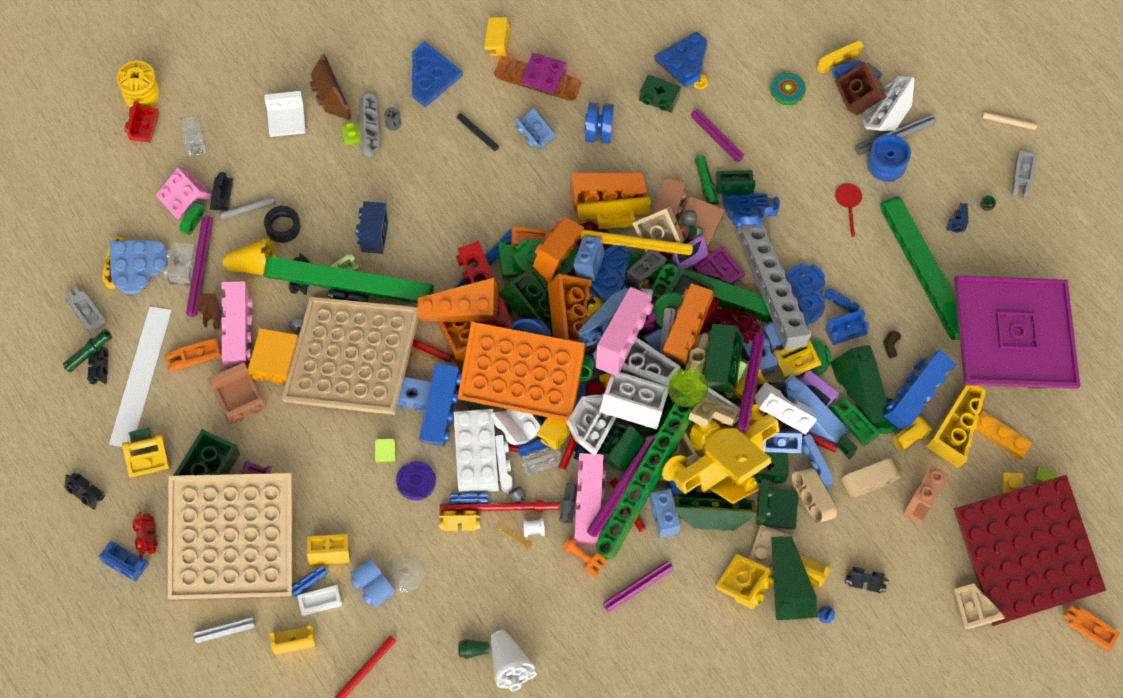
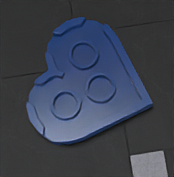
[722,193,780,226]
[785,264,825,325]

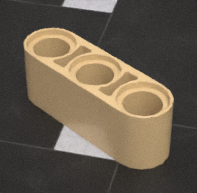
[841,458,901,498]
[792,468,837,523]

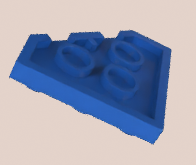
[654,31,708,88]
[412,41,463,108]
[574,245,632,303]

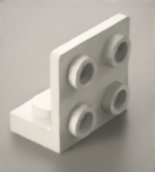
[265,91,306,137]
[491,409,543,445]

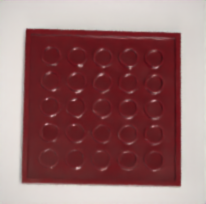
[953,474,1106,626]

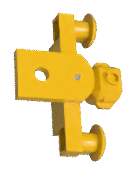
[662,403,779,494]

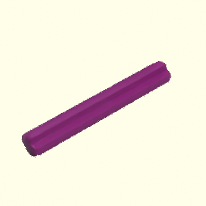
[691,109,744,162]
[603,561,673,612]

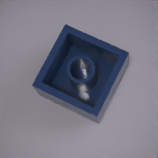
[355,201,389,254]

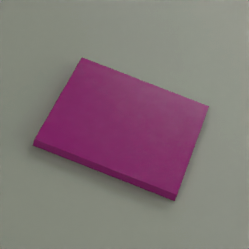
[954,275,1081,389]

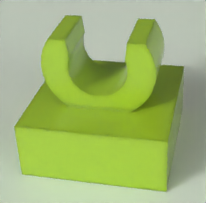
[341,122,361,146]

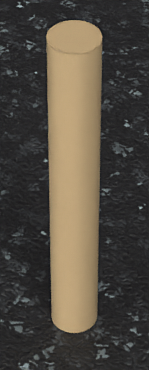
[982,111,1037,130]

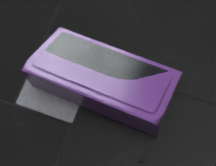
[671,235,708,271]
[800,370,838,408]

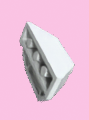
[861,76,914,131]
[566,394,617,455]

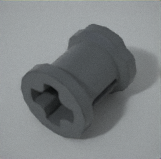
[384,107,401,131]

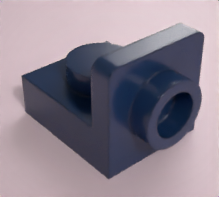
[947,203,969,233]

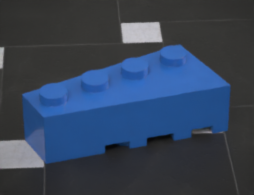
[883,350,957,431]
[419,363,462,447]

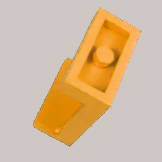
[248,328,298,385]

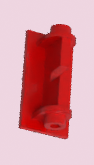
[132,512,158,557]

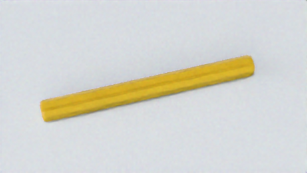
[581,230,693,255]

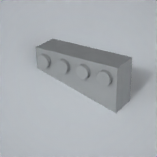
[593,338,681,390]

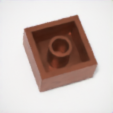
[835,62,887,115]

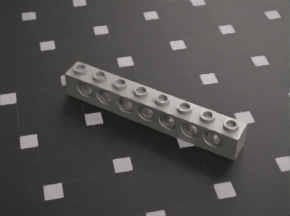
[736,224,811,350]

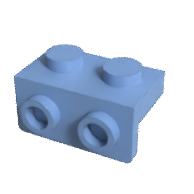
[514,108,557,150]

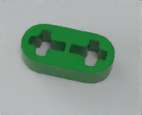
[179,202,206,235]

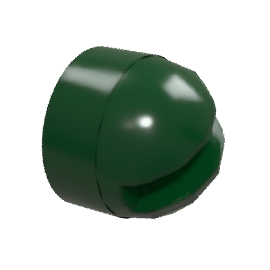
[980,196,996,211]

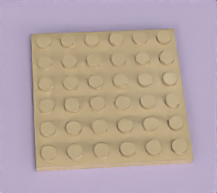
[282,297,419,415]
[168,473,293,600]

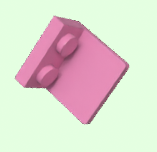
[156,167,212,219]

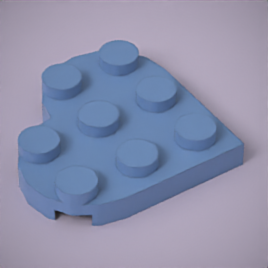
[109,240,168,295]

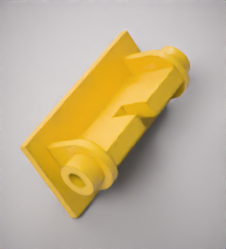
[439,511,480,531]

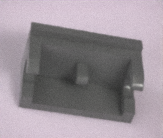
[626,250,667,290]

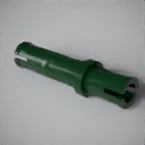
[63,329,112,372]

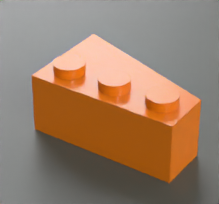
[533,217,584,284]

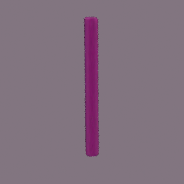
[186,215,213,317]
[737,332,765,433]
[586,437,655,537]

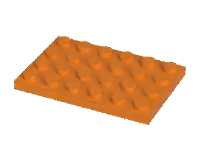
[457,322,586,421]

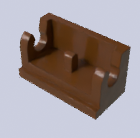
[196,293,221,330]

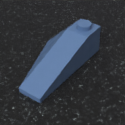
[578,288,629,346]
[783,374,849,445]

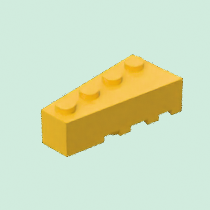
[925,385,986,469]

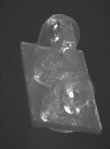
[519,447,561,477]

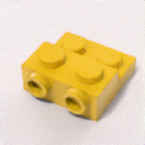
[716,554,774,609]

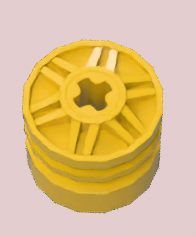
[116,60,160,107]

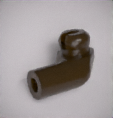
[883,330,901,358]

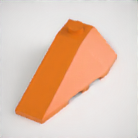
[438,321,474,369]

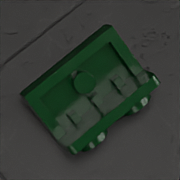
[715,170,756,195]

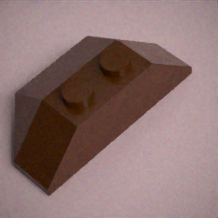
[309,54,351,120]

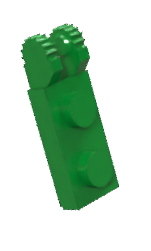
[830,397,880,447]

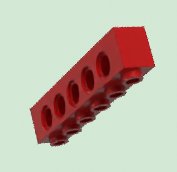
[456,241,513,329]

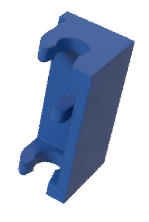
[825,309,869,346]
[99,541,149,582]

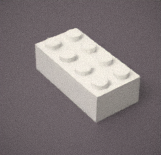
[454,409,499,494]

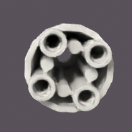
[491,630,537,691]

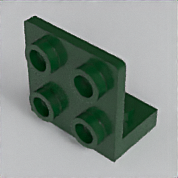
[756,479,798,530]

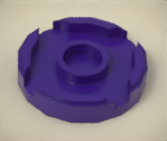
[396,461,436,501]

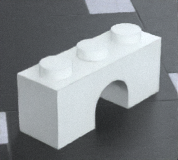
[754,382,817,434]

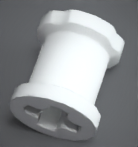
[523,518,545,537]

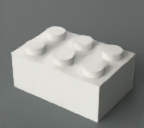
[600,372,670,429]

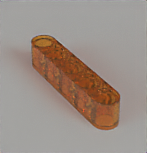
[494,57,582,101]

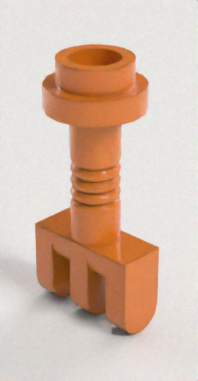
[562,538,607,577]

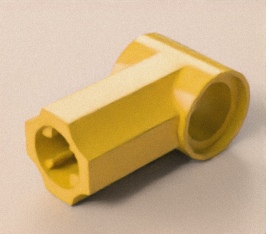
[893,415,933,451]

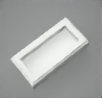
[297,585,342,616]

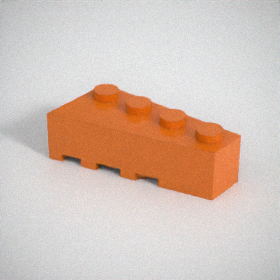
[570,173,647,211]
[548,274,592,342]
[417,278,499,322]
[662,284,713,367]

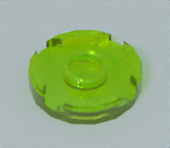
[668,370,708,407]

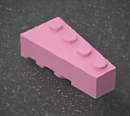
[222,281,253,368]
[596,287,653,376]
[574,453,606,544]

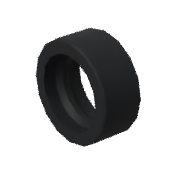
[264,206,301,243]

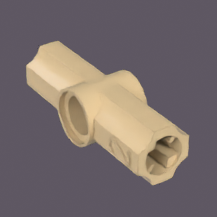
[681,333,709,389]

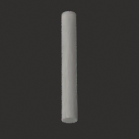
[219,197,275,220]

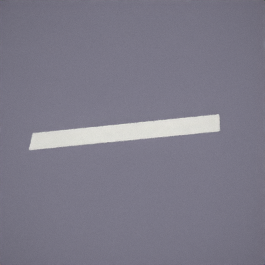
[109,306,172,447]

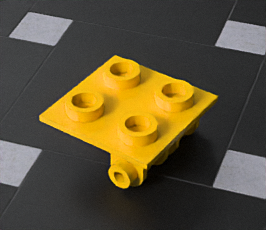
[709,476,760,504]

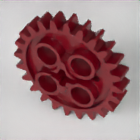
[700,307,760,344]

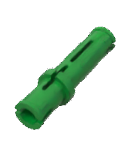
[694,156,719,205]

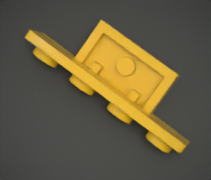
[577,197,651,230]

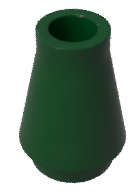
[458,639,489,659]

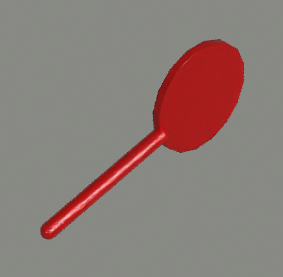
[835,183,862,237]

